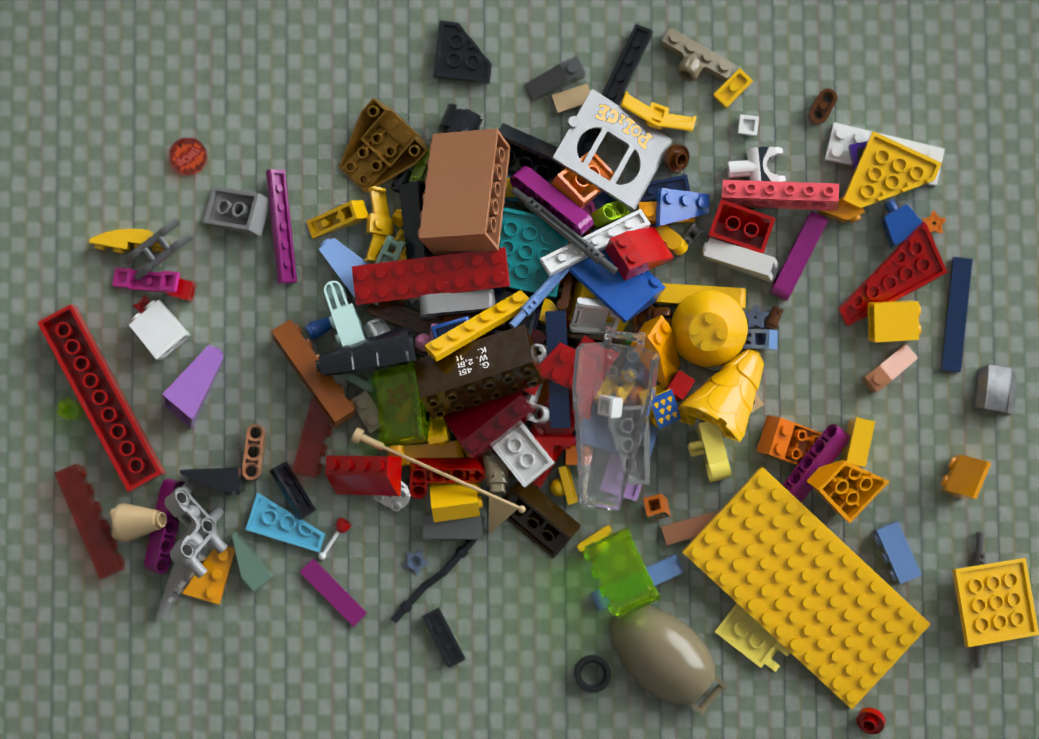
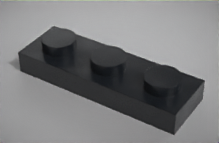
[269,461,316,520]
[422,607,466,668]

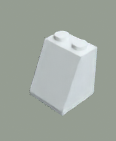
[129,300,191,360]

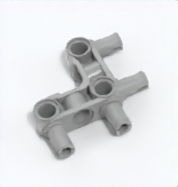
[164,478,228,578]

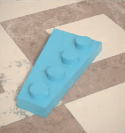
[245,493,325,552]

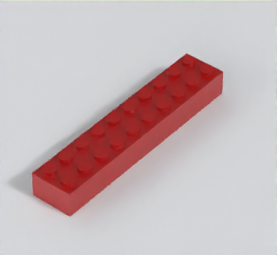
[37,304,166,492]

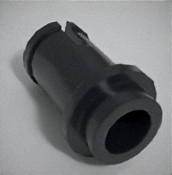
[392,170,412,194]

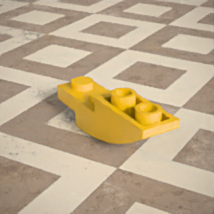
[89,229,170,254]

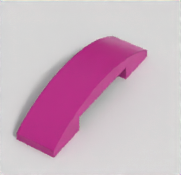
[112,267,180,293]

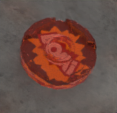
[169,138,208,176]

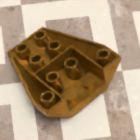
[339,98,429,193]

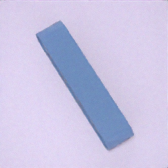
[590,554,684,611]

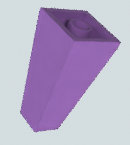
[162,345,224,429]

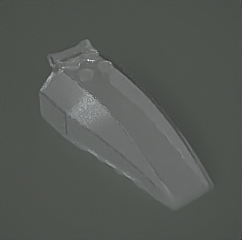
[572,327,660,511]

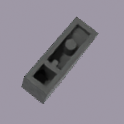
[525,56,585,101]

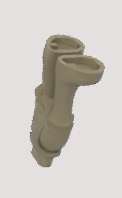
[482,448,509,494]

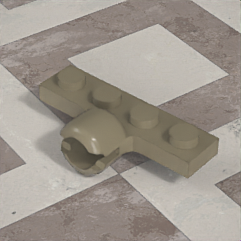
[660,27,736,82]

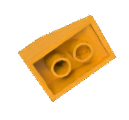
[630,315,680,388]
[941,455,991,499]

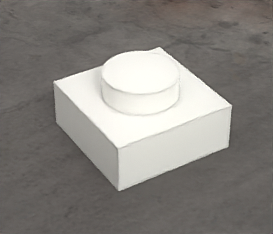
[737,114,759,137]

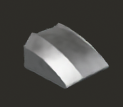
[972,364,1016,415]

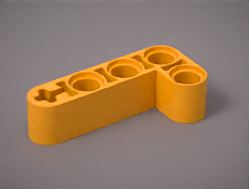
[387,441,464,466]

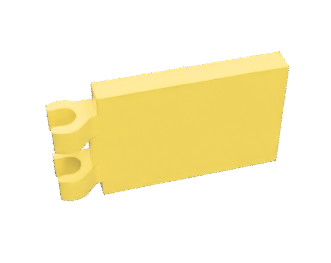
[714,603,790,672]

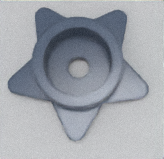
[745,305,768,328]
[404,550,428,575]

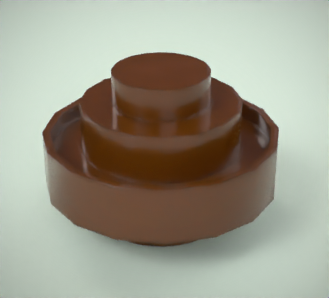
[664,144,689,172]

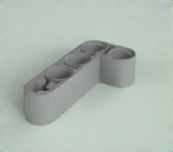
[418,289,496,320]

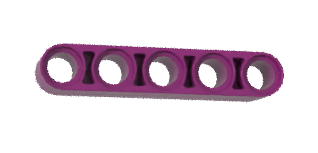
[510,166,594,236]
[770,210,828,301]
[783,424,850,503]
[144,478,185,574]

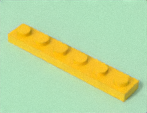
[425,290,529,362]

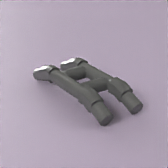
[123,218,192,280]

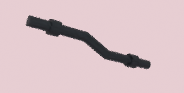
[391,540,477,624]

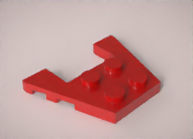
[523,342,596,420]

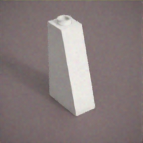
[702,238,780,284]

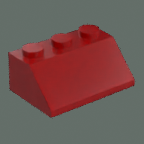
[707,199,776,254]

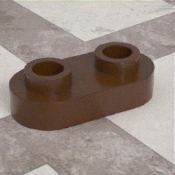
[808,88,837,125]

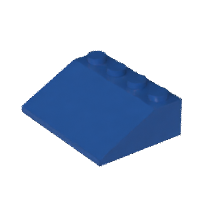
[569,250,666,323]

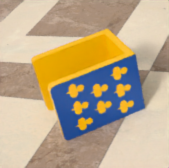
[640,384,681,429]

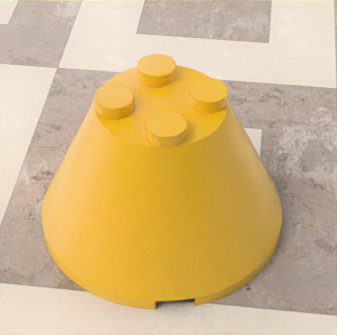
[671,290,748,367]

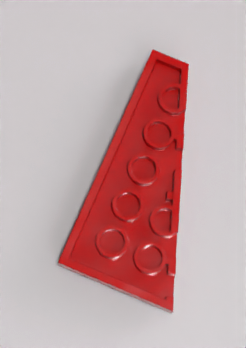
[838,221,948,326]

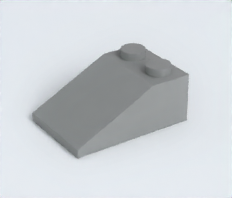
[203,186,270,236]

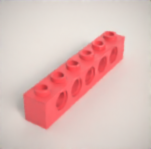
[722,180,839,211]

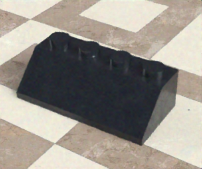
[499,123,566,184]
[399,181,447,259]

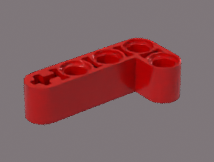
[410,457,485,499]

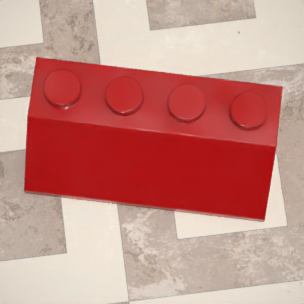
[325,455,402,496]

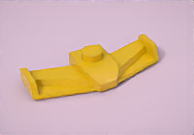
[620,91,697,133]
[364,186,394,263]

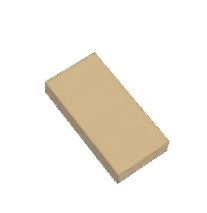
[551,83,590,114]

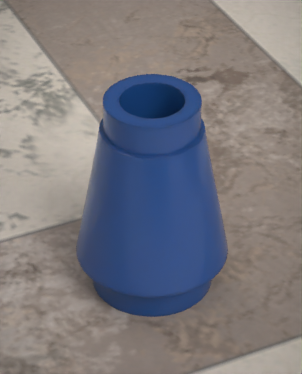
[305,316,332,340]

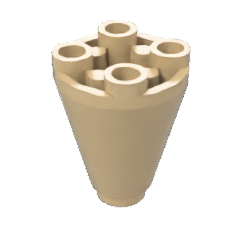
[110,503,167,542]

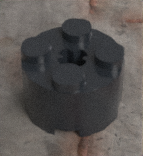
[438,104,483,133]

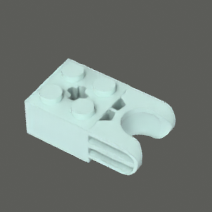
[324,281,366,347]

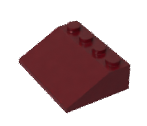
[443,391,537,460]

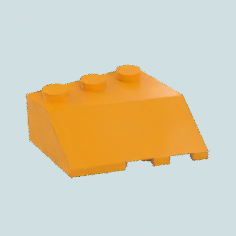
[807,460,890,523]

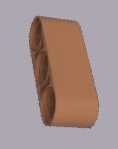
[242,424,266,480]

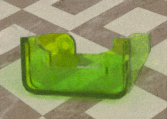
[372,363,428,447]

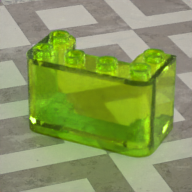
[582,526,661,619]

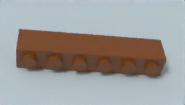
[271,319,356,428]

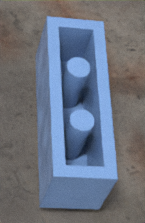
[873,521,922,584]

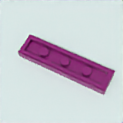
[300,558,367,627]

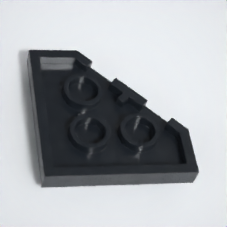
[433,20,492,84]

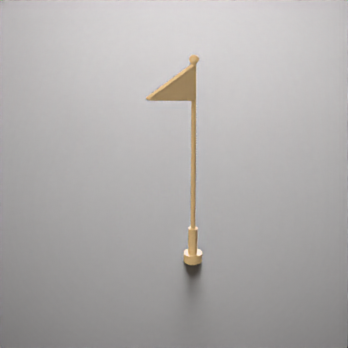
[351,427,526,533]

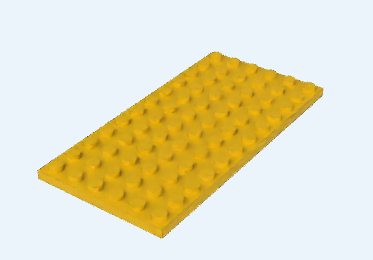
[682,466,931,709]

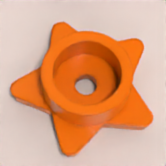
[921,211,946,234]

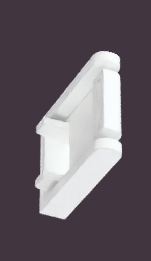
[569,297,620,336]

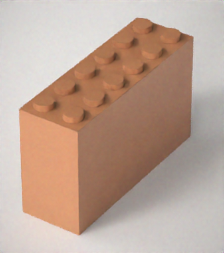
[418,129,511,255]

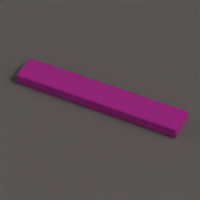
[266,169,297,284]

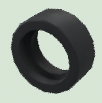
[574,655,611,693]

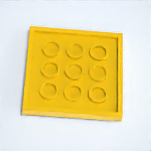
[952,558,1039,647]

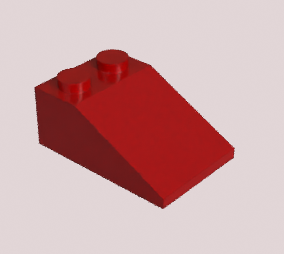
[605,227,674,281]

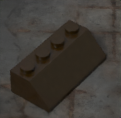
[503,481,581,559]

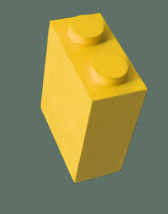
[868,300,921,342]
[840,417,876,468]
[429,483,483,522]

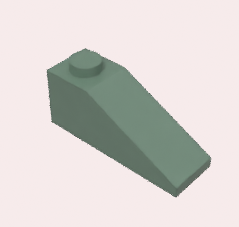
[232,532,274,592]

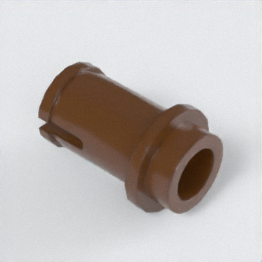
[764,306,784,330]

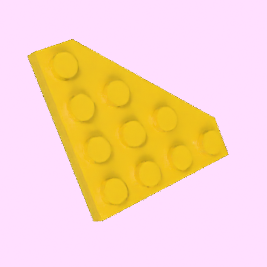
[842,131,942,209]

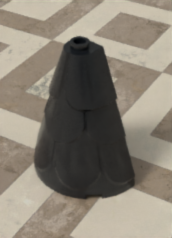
[316,326,416,377]

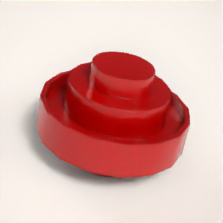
[856,707,886,735]

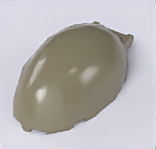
[610,604,728,716]

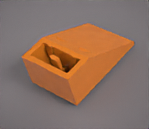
[756,415,822,465]

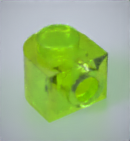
[56,397,82,421]

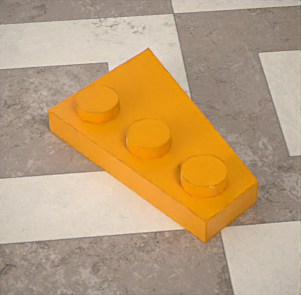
[182,546,236,604]

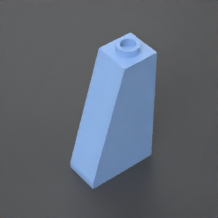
[319,238,368,306]

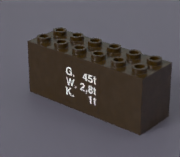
[414,324,544,419]

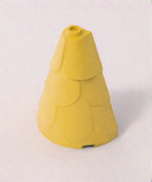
[678,349,764,442]

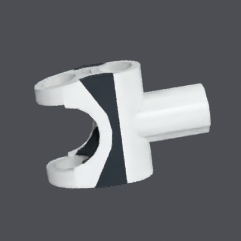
[727,146,786,182]

